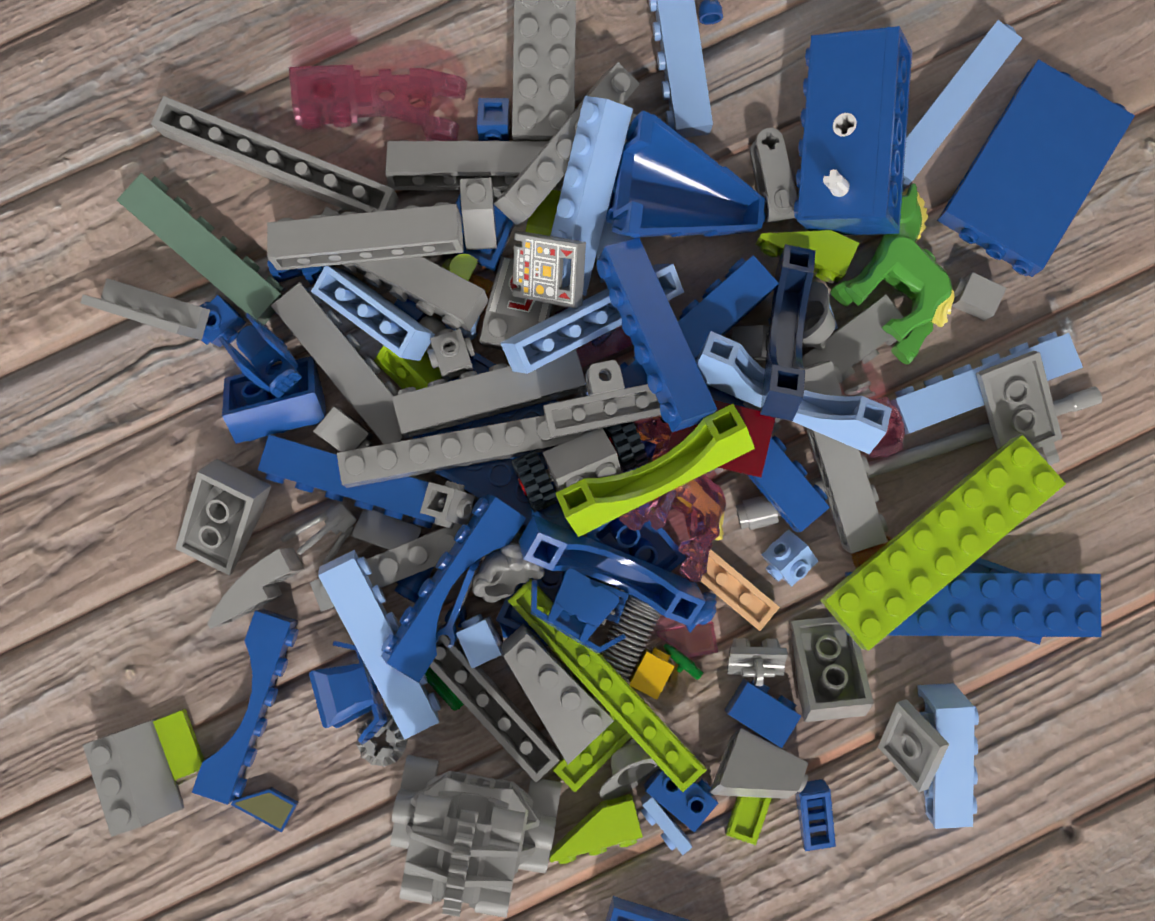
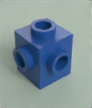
[200,295,247,347]

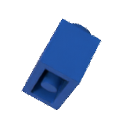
[724,678,801,748]

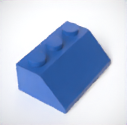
[222,356,326,444]

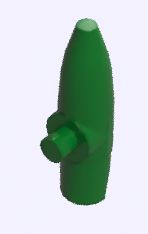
[663,643,704,680]

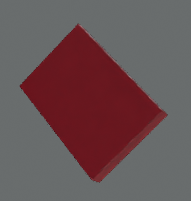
[667,400,775,478]

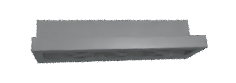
[81,278,210,340]

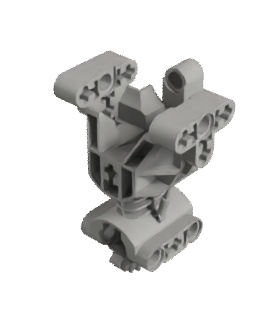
[390,755,562,918]

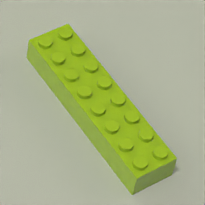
[820,435,1066,651]

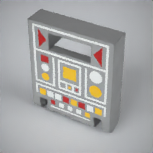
[512,232,586,308]

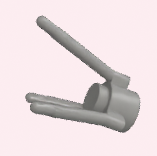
[281,502,357,564]

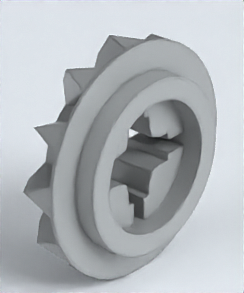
[356,716,407,767]

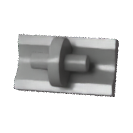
[727,638,788,686]

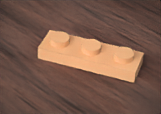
[687,547,780,631]

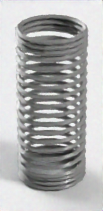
[600,594,661,682]

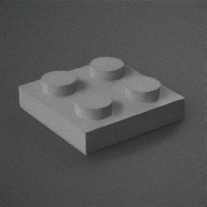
[878,699,949,792]

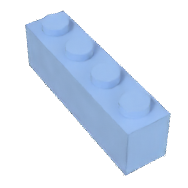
[311,266,435,361]

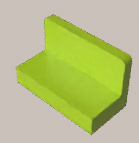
[374,345,443,390]

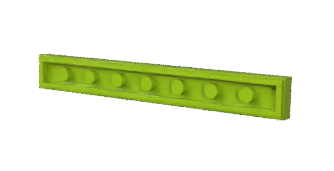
[507,579,707,792]

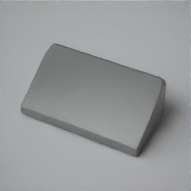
[352,509,423,550]

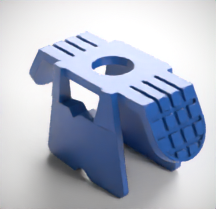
[219,313,302,398]
[531,568,627,653]
[309,641,388,744]

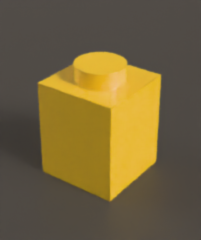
[628,647,675,700]

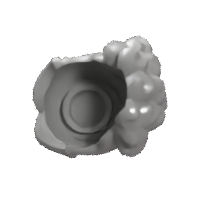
[473,539,545,603]

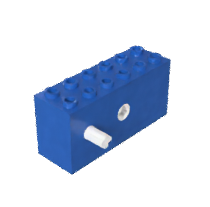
[794,26,912,235]

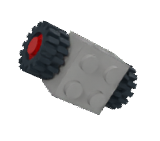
[512,422,648,513]

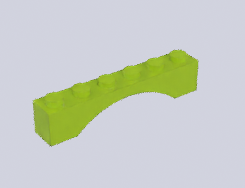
[555,404,755,537]

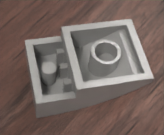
[207,548,305,629]

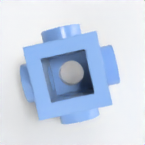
[761,529,819,587]

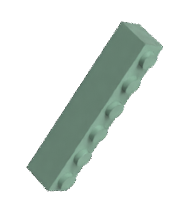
[117,173,283,325]

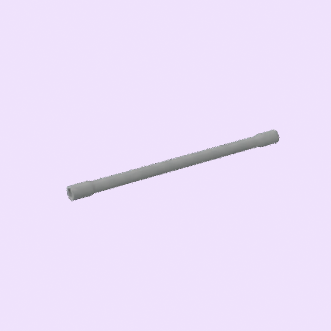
[808,386,1102,494]

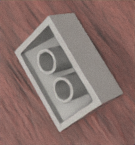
[83,719,184,837]

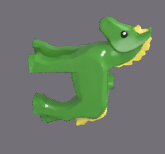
[830,183,955,365]

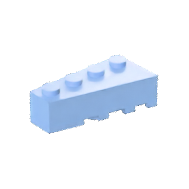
[917,683,979,829]

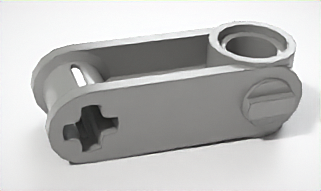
[750,128,798,223]

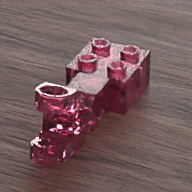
[289,65,468,141]

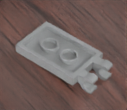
[976,351,1063,465]

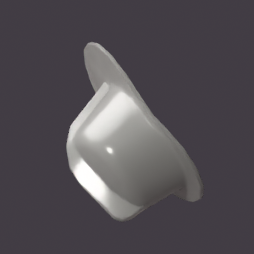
[802,282,836,350]
[599,739,660,800]

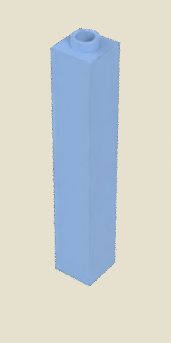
[903,20,1022,190]

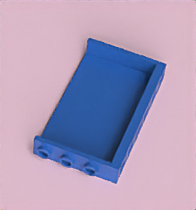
[937,59,1135,277]

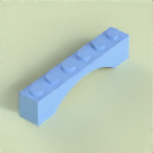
[696,331,892,454]

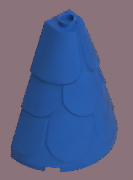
[606,111,765,238]

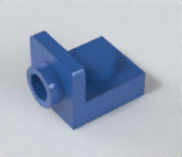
[477,98,510,141]

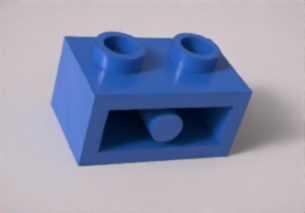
[644,768,718,832]

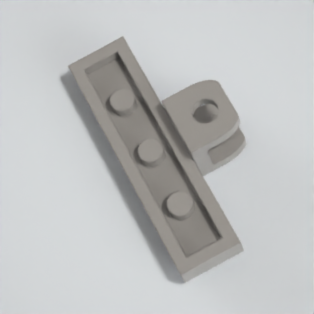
[543,360,661,438]

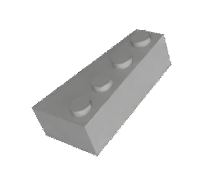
[501,623,614,764]

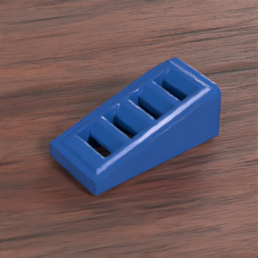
[795,779,836,852]

